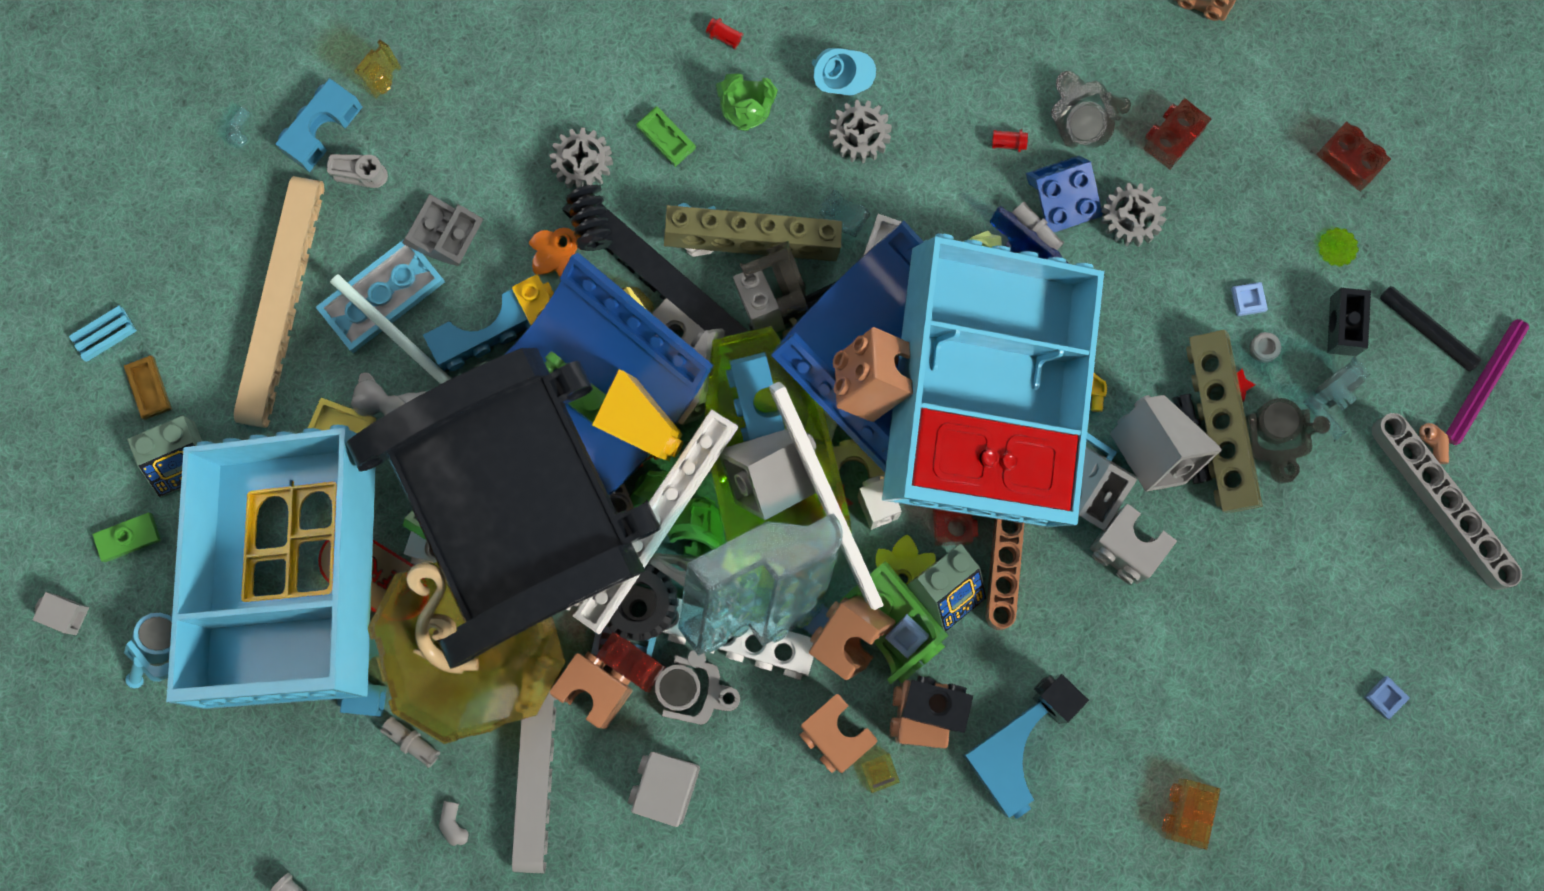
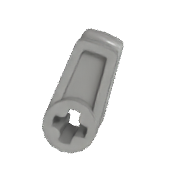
[327,154,388,188]

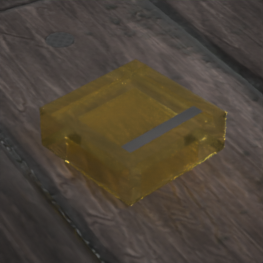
[860,753,900,793]

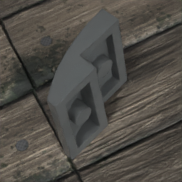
[402,194,483,266]

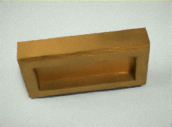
[124,355,172,420]

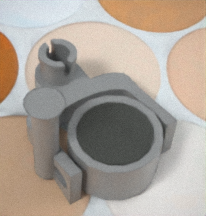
[655,649,740,725]

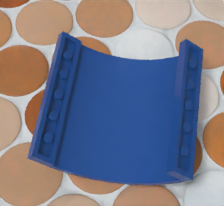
[771,220,924,473]
[504,253,714,495]

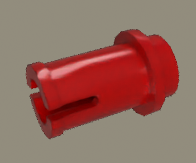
[705,18,744,50]
[992,129,1028,152]

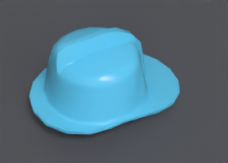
[812,48,876,96]

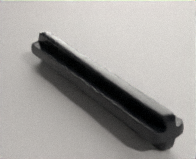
[1380,286,1481,371]

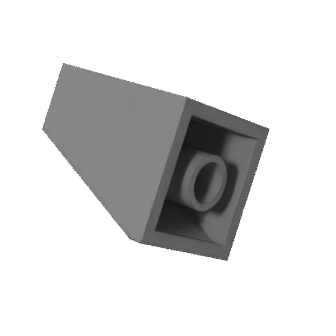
[1110,395,1222,492]
[720,429,824,520]

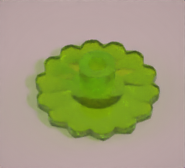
[1318,227,1359,267]

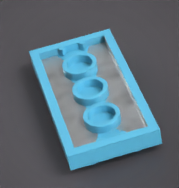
[316,239,445,353]

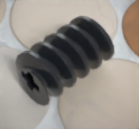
[566,185,613,251]

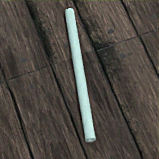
[330,274,452,384]

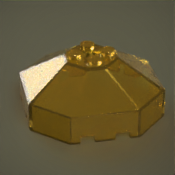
[368,562,565,744]

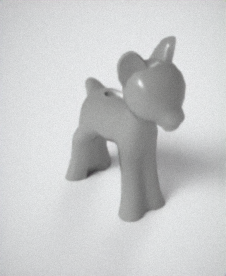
[351,373,426,416]

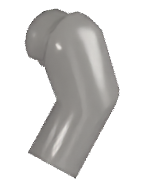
[439,801,469,846]

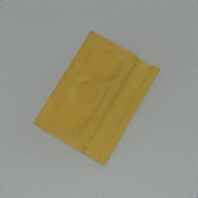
[354,39,401,99]

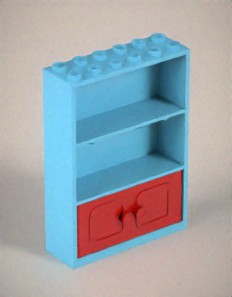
[882,234,1104,527]

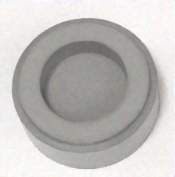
[1250,332,1281,363]

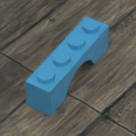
[423,289,531,371]

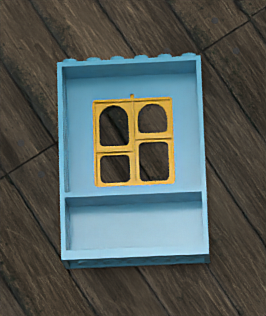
[166,425,376,709]

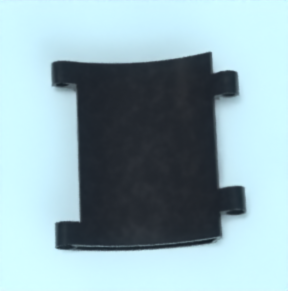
[346,348,661,669]

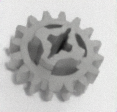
[829,100,892,163]
[550,128,613,189]
[1101,183,1166,247]

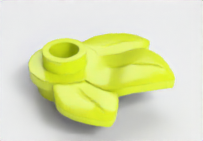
[876,535,936,585]

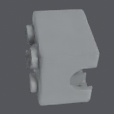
[1090,504,1177,585]
[628,752,700,827]

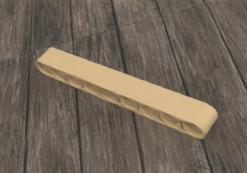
[234,176,324,428]

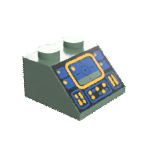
[127,415,202,498]
[907,544,987,632]

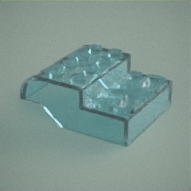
[678,513,843,656]

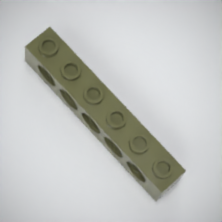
[664,205,842,261]
[1186,329,1263,513]

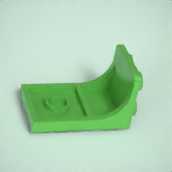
[839,561,948,684]

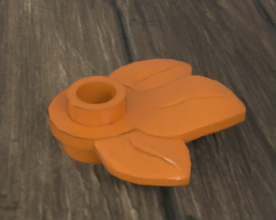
[529,228,578,277]

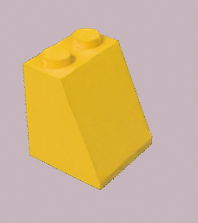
[592,369,683,462]

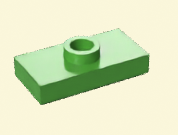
[636,106,696,167]
[92,512,161,562]

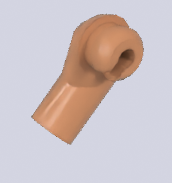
[1419,423,1449,464]

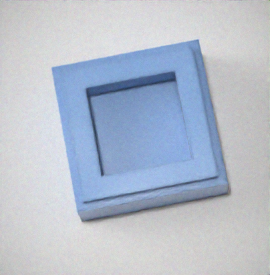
[1231,282,1268,316]
[885,614,929,659]

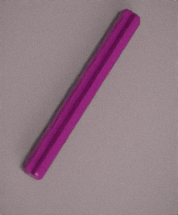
[1446,319,1529,445]

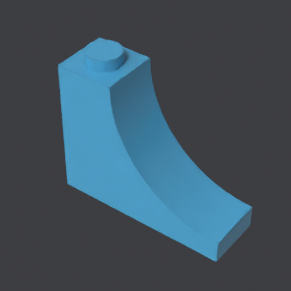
[963,702,1048,819]

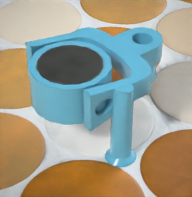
[124,613,172,688]

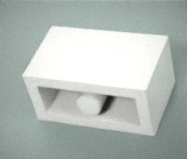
[857,476,902,530]

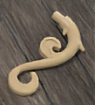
[406,563,479,674]

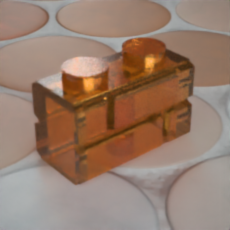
[1162,778,1221,850]

